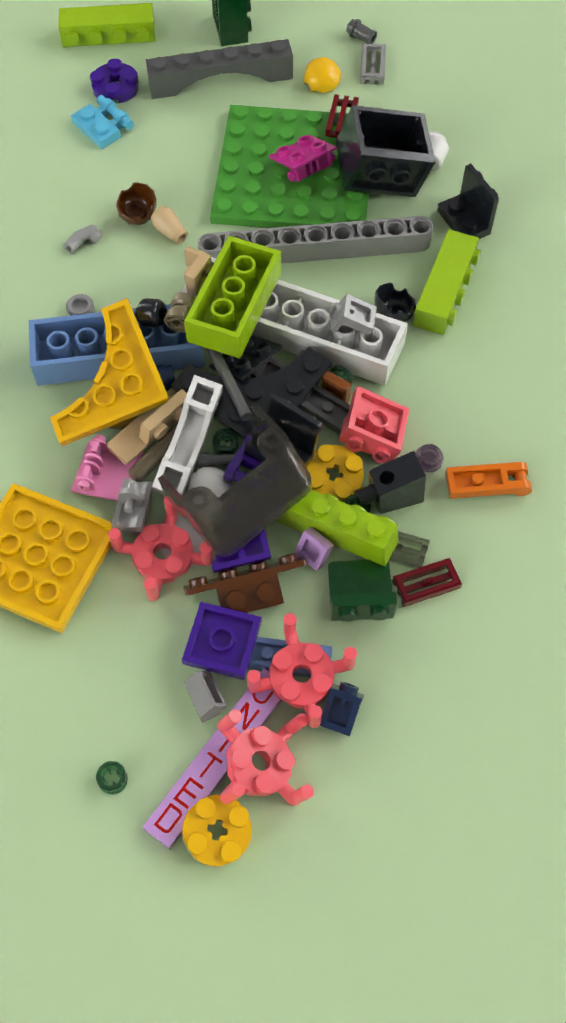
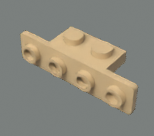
[107,388,187,465]

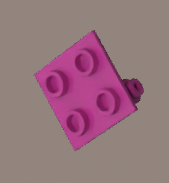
[268,135,337,182]

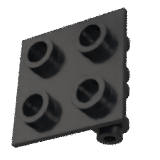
[209,335,283,381]

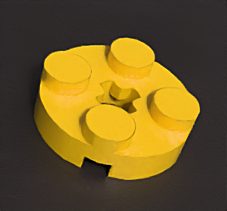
[304,444,364,501]
[182,795,252,867]

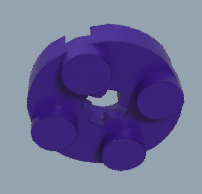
[90,58,139,103]

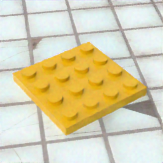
[0,483,120,634]

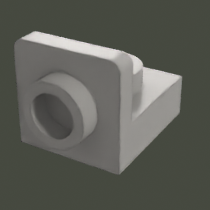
[329,294,377,335]

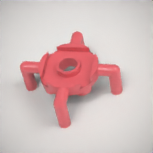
[108,494,214,601]
[247,613,357,728]
[217,709,314,806]

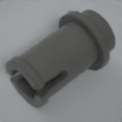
[346,19,377,44]

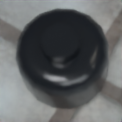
[135,298,167,328]

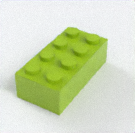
[184,235,281,359]

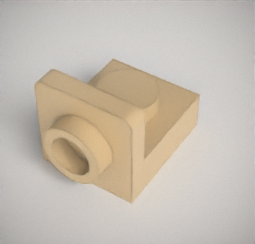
[184,247,212,297]

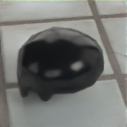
[374,283,416,322]

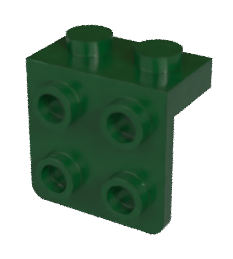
[328,560,397,622]

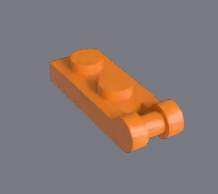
[445,462,532,499]

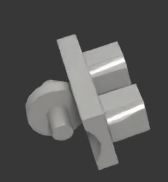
[111,478,153,535]

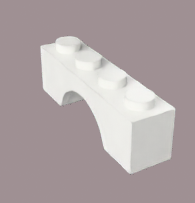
[152,375,223,502]

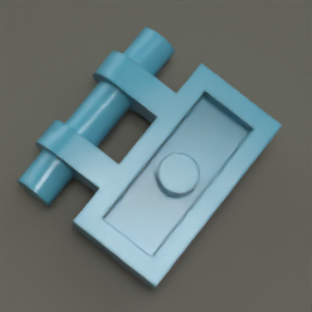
[71,95,134,149]

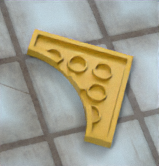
[50,298,169,447]

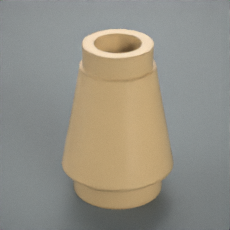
[151,206,188,244]

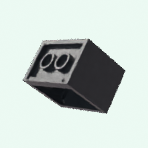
[336,105,435,197]

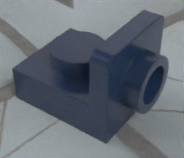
[320,682,364,736]

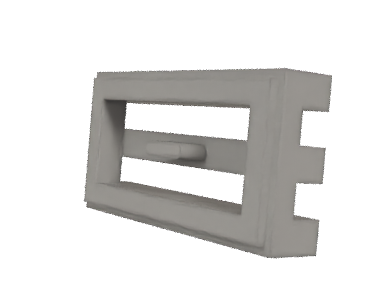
[360,44,386,85]

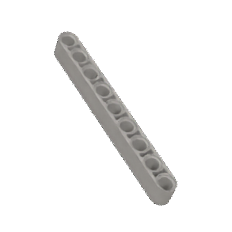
[198,216,433,263]

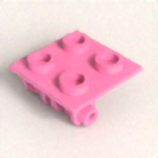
[71,435,144,501]

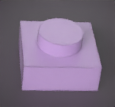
[294,527,334,571]

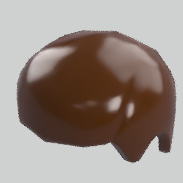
[116,182,157,225]

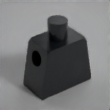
[354,451,426,514]

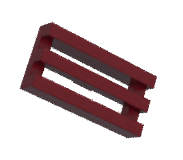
[325,94,359,138]
[392,558,462,607]

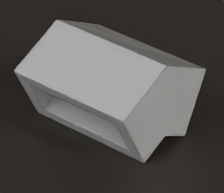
[184,671,227,723]

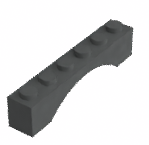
[145,39,293,99]

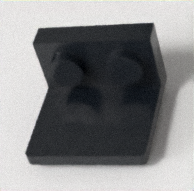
[437,163,499,239]
[244,393,323,482]

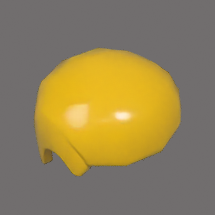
[303,57,341,93]

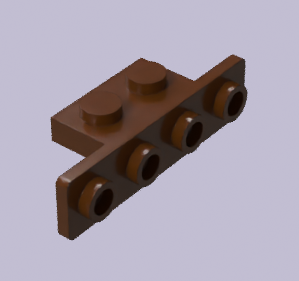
[183,553,307,613]

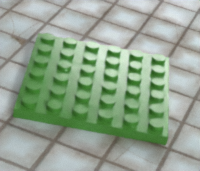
[210,105,369,228]

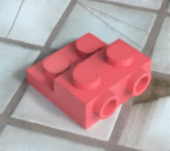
[339,386,409,463]

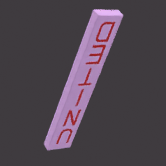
[142,668,282,850]

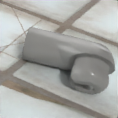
[63,225,102,254]

